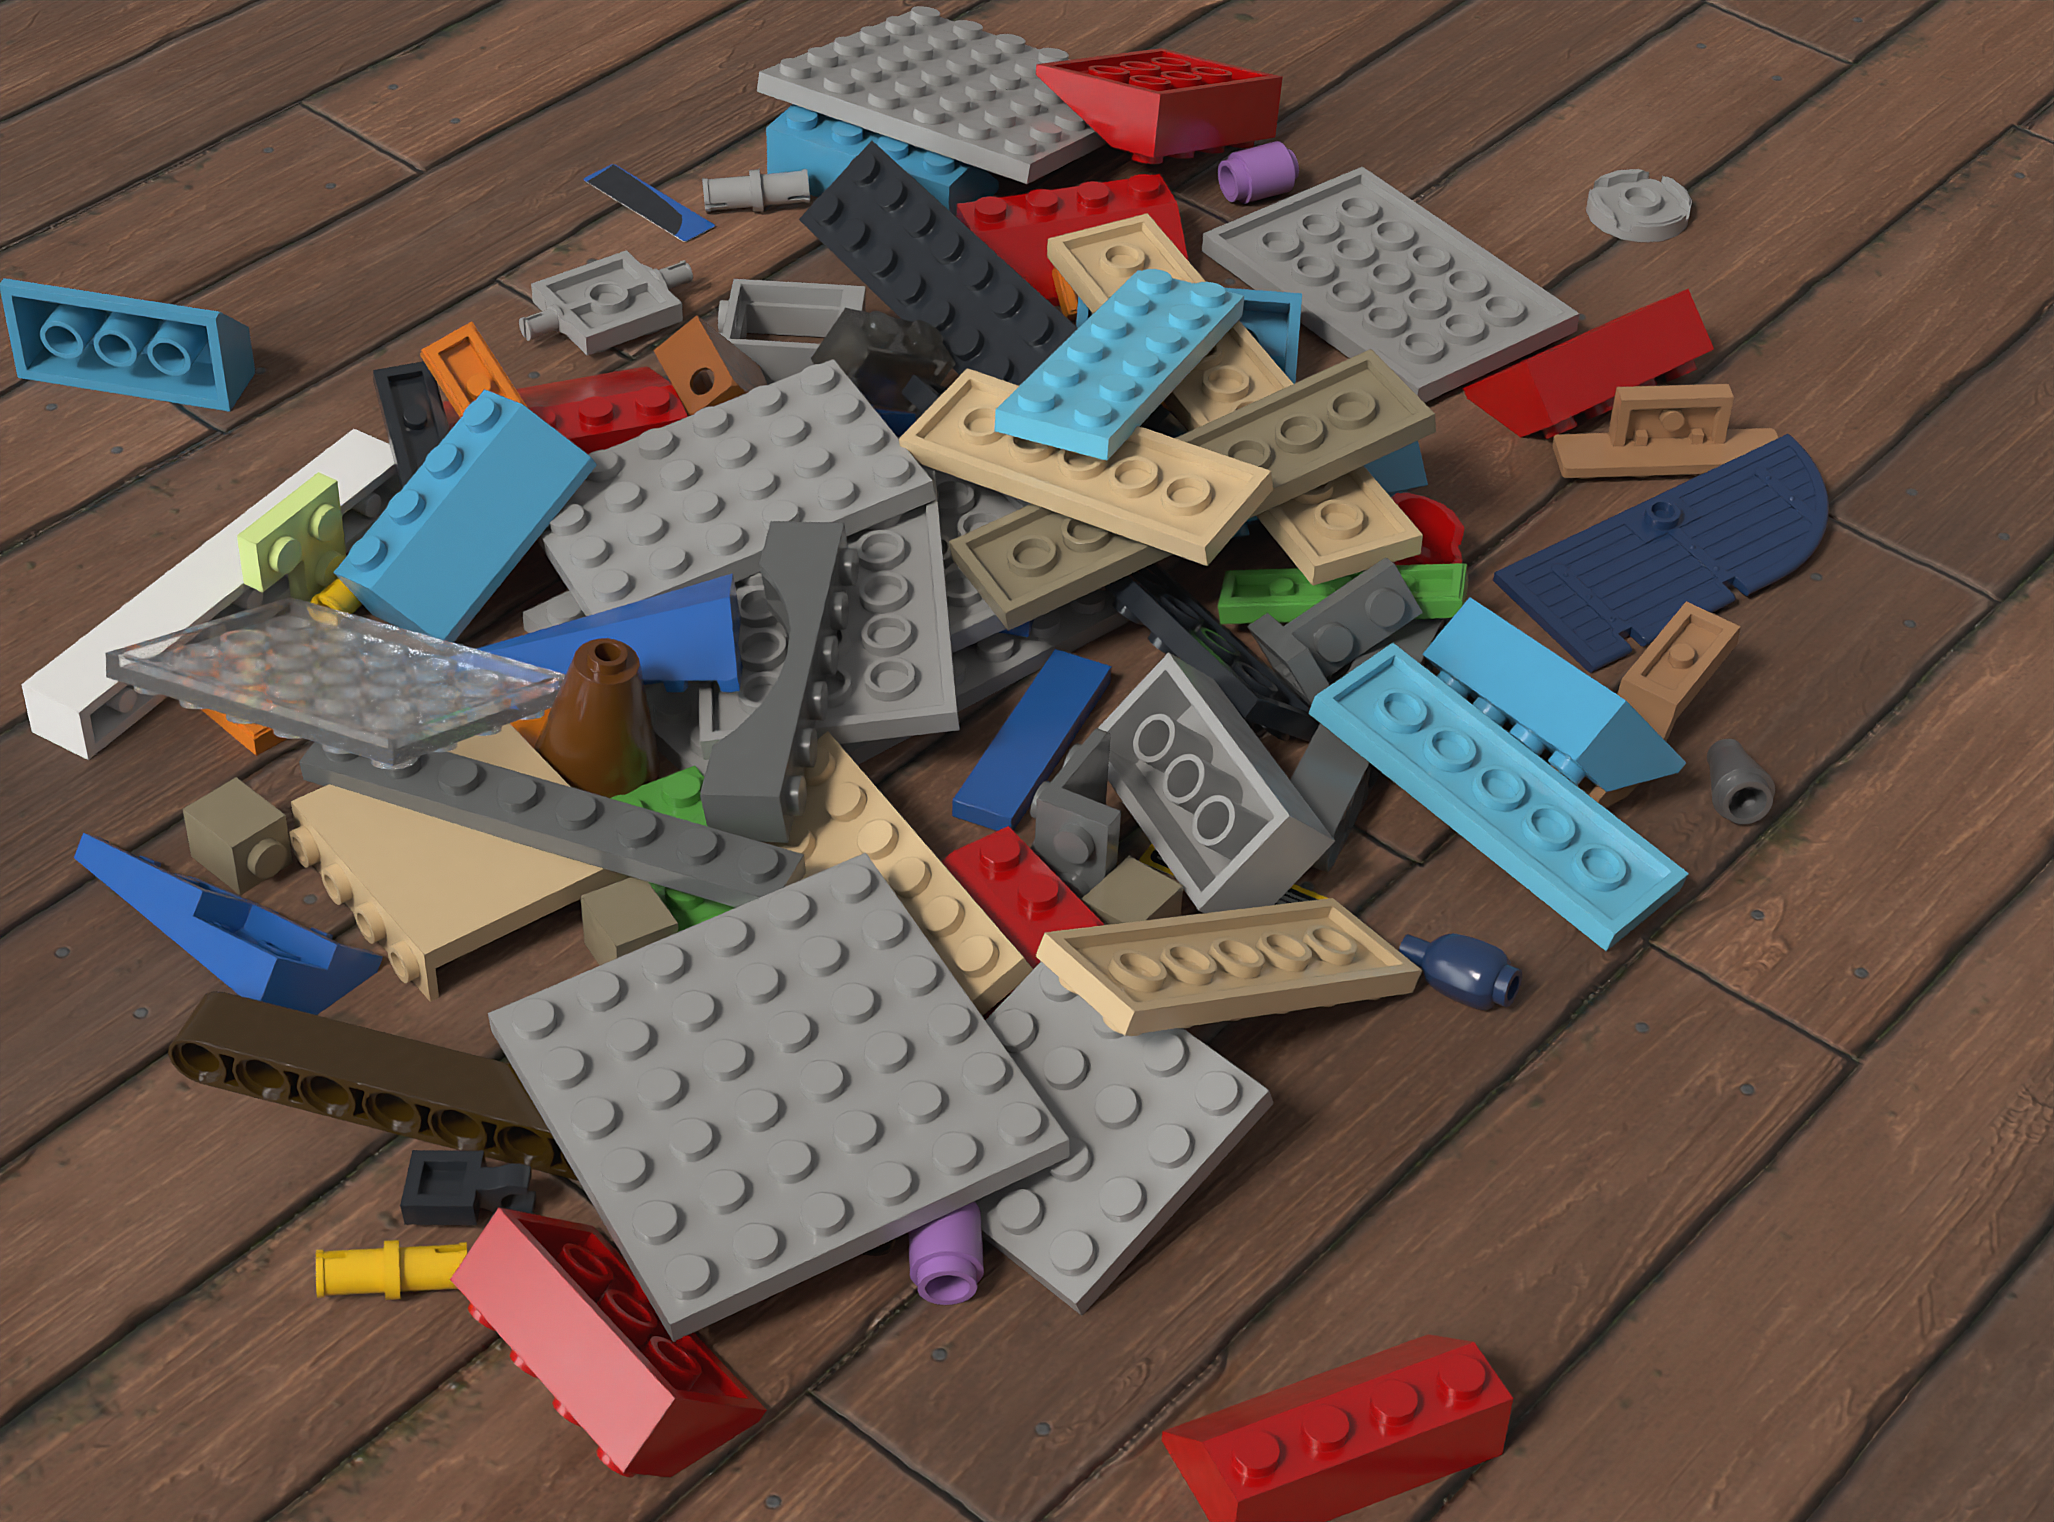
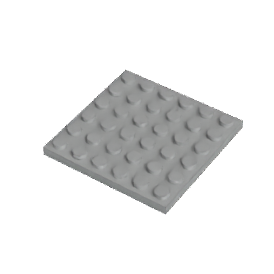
[757,6,1107,184]
[488,853,1070,1342]

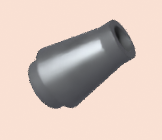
[1707,739,1775,824]

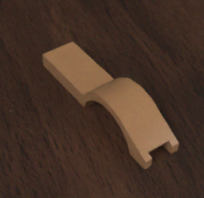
[1551,601,1741,808]

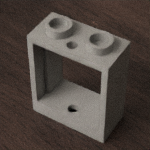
[718,279,866,385]

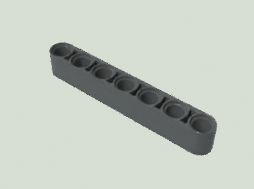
[1290,618,1452,872]

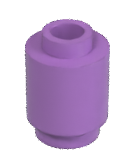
[1218,141,1299,204]
[908,1202,984,1305]

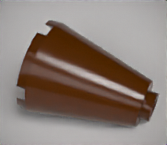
[534,638,660,798]

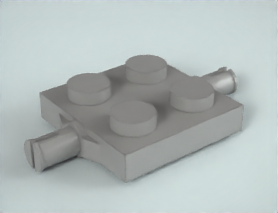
[519,250,693,356]

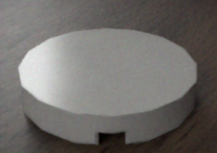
[1586,169,1692,242]

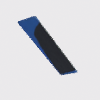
[584,164,715,241]

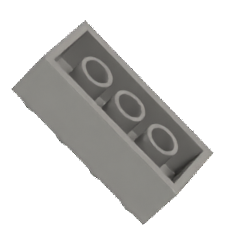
[1098,652,1335,913]

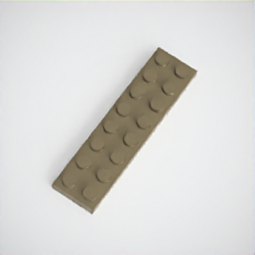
[949,349,1436,631]

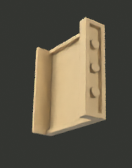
[289,710,631,1002]

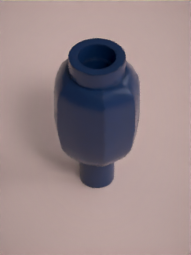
[1399,933,1522,1010]

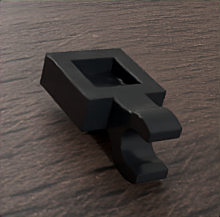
[400,1150,537,1225]

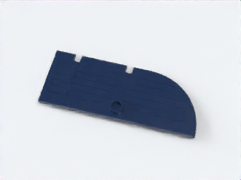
[1493,434,1829,673]

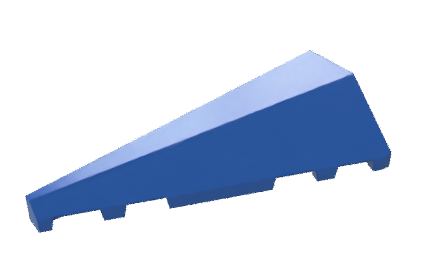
[431,573,743,693]
[74,833,383,1015]

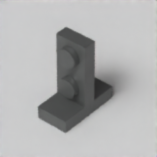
[1247,557,1423,706]

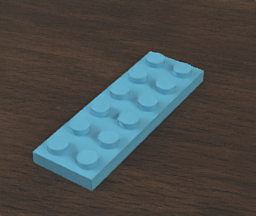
[994,269,1244,461]
[1308,643,1689,951]

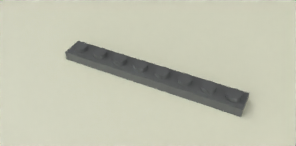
[299,718,806,907]

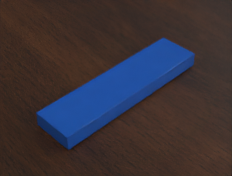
[952,649,1112,831]

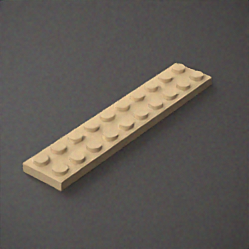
[1047,213,1423,586]

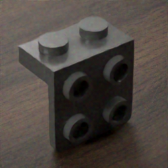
[1030,728,1121,900]

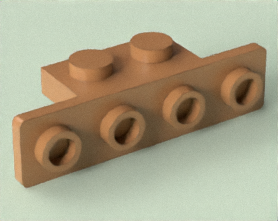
[1552,384,1778,479]

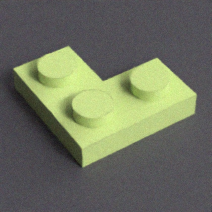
[237,472,346,607]

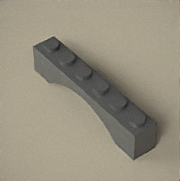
[700,521,859,843]

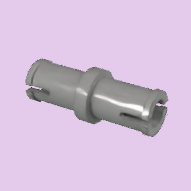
[702,169,810,213]

